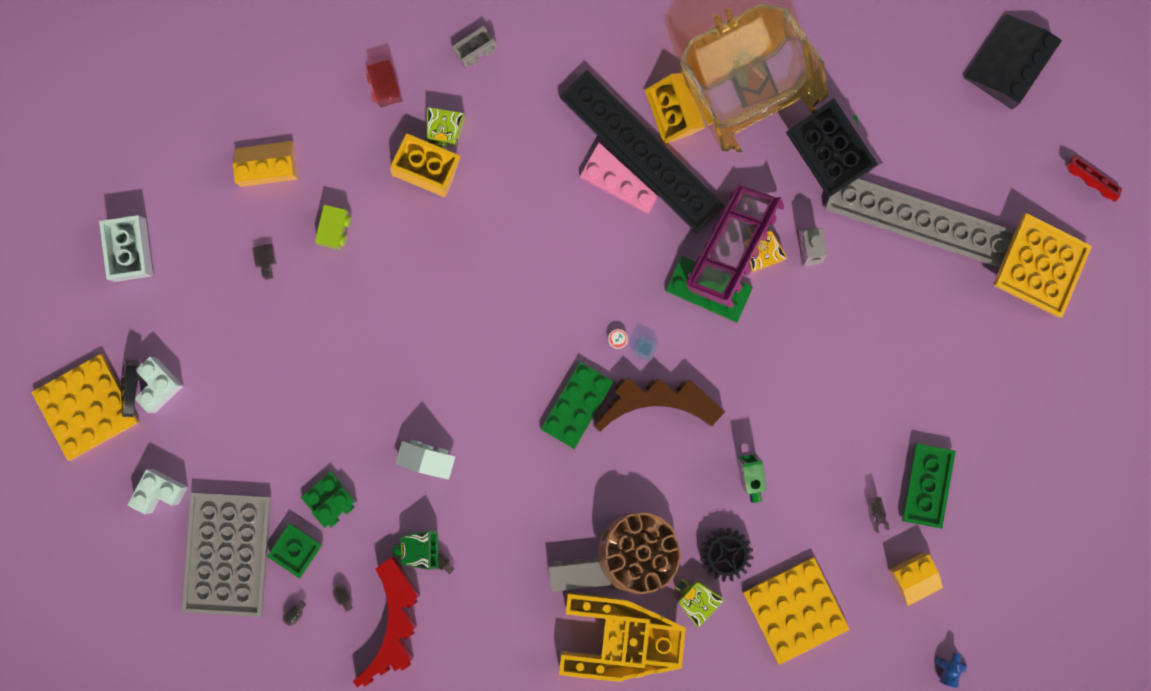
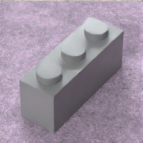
[549,557,611,592]

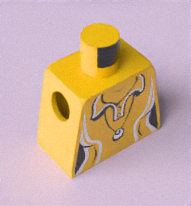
[744,225,787,273]

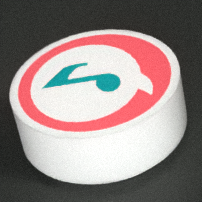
[608,329,628,349]

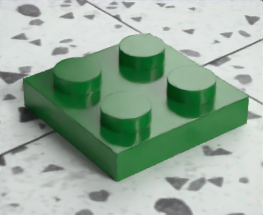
[267,523,323,579]

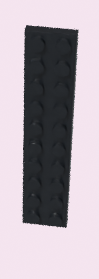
[560,70,725,234]

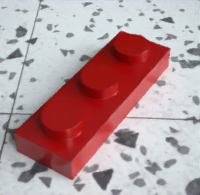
[1067,154,1122,202]

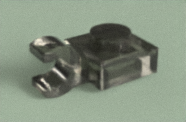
[252,244,277,280]
[868,496,890,533]

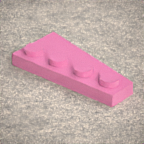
[580,143,658,214]

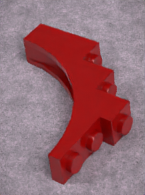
[353,556,420,688]

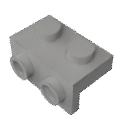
[452,26,497,67]

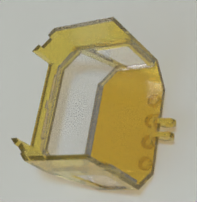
[680,3,828,152]

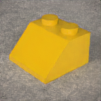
[888,552,943,606]

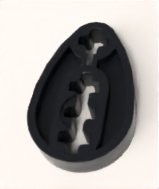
[121,360,136,417]

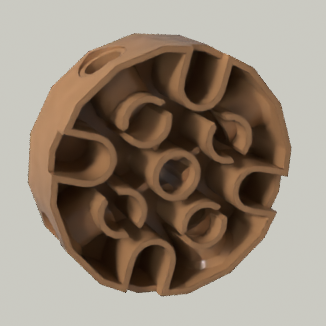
[598,513,681,594]

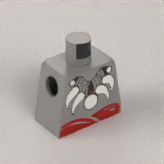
[797,227,827,267]

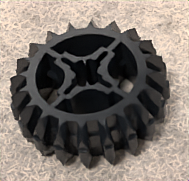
[700,528,754,582]

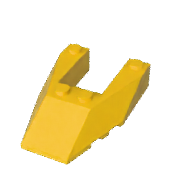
[559,591,686,682]

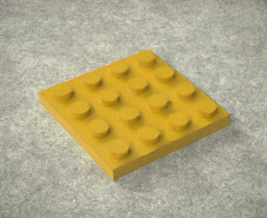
[993,213,1092,318]
[31,354,140,461]
[743,557,850,665]

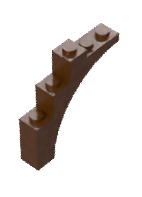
[594,378,725,432]

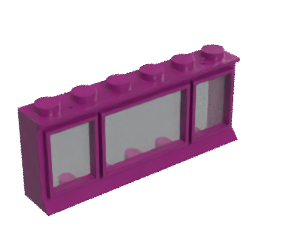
[686,184,784,308]

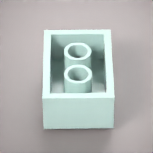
[99,215,153,282]

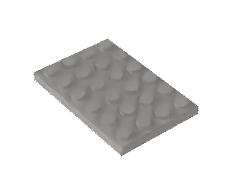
[182,492,271,617]

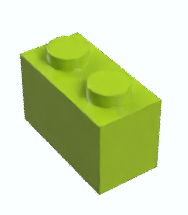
[315,205,352,250]

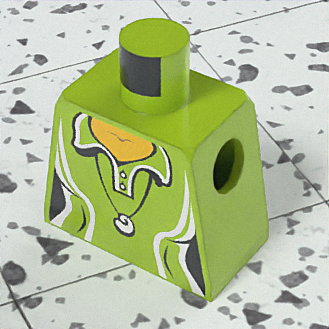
[427,107,466,149]
[675,578,724,628]

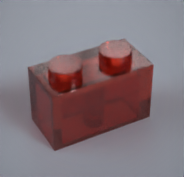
[365,60,402,108]

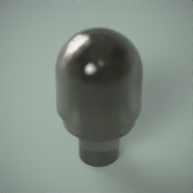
[438,551,455,574]
[332,584,353,612]
[283,600,306,626]

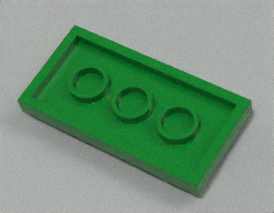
[666,256,753,323]
[541,362,614,449]
[901,443,956,529]

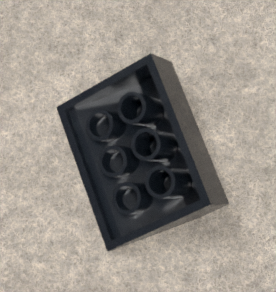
[964,14,1062,110]
[786,97,883,198]

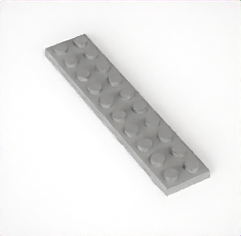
[824,179,1015,268]

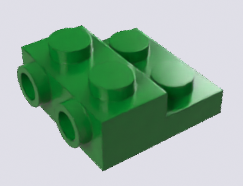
[300,471,357,528]

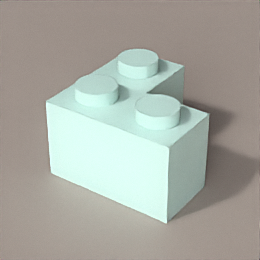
[135,357,183,413]
[395,440,455,479]
[127,469,188,514]

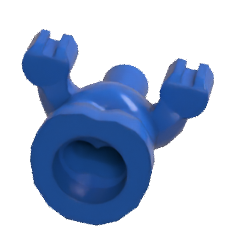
[935,652,967,688]

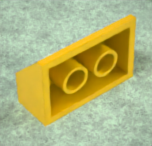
[644,73,705,144]
[390,133,461,197]
[232,141,298,187]

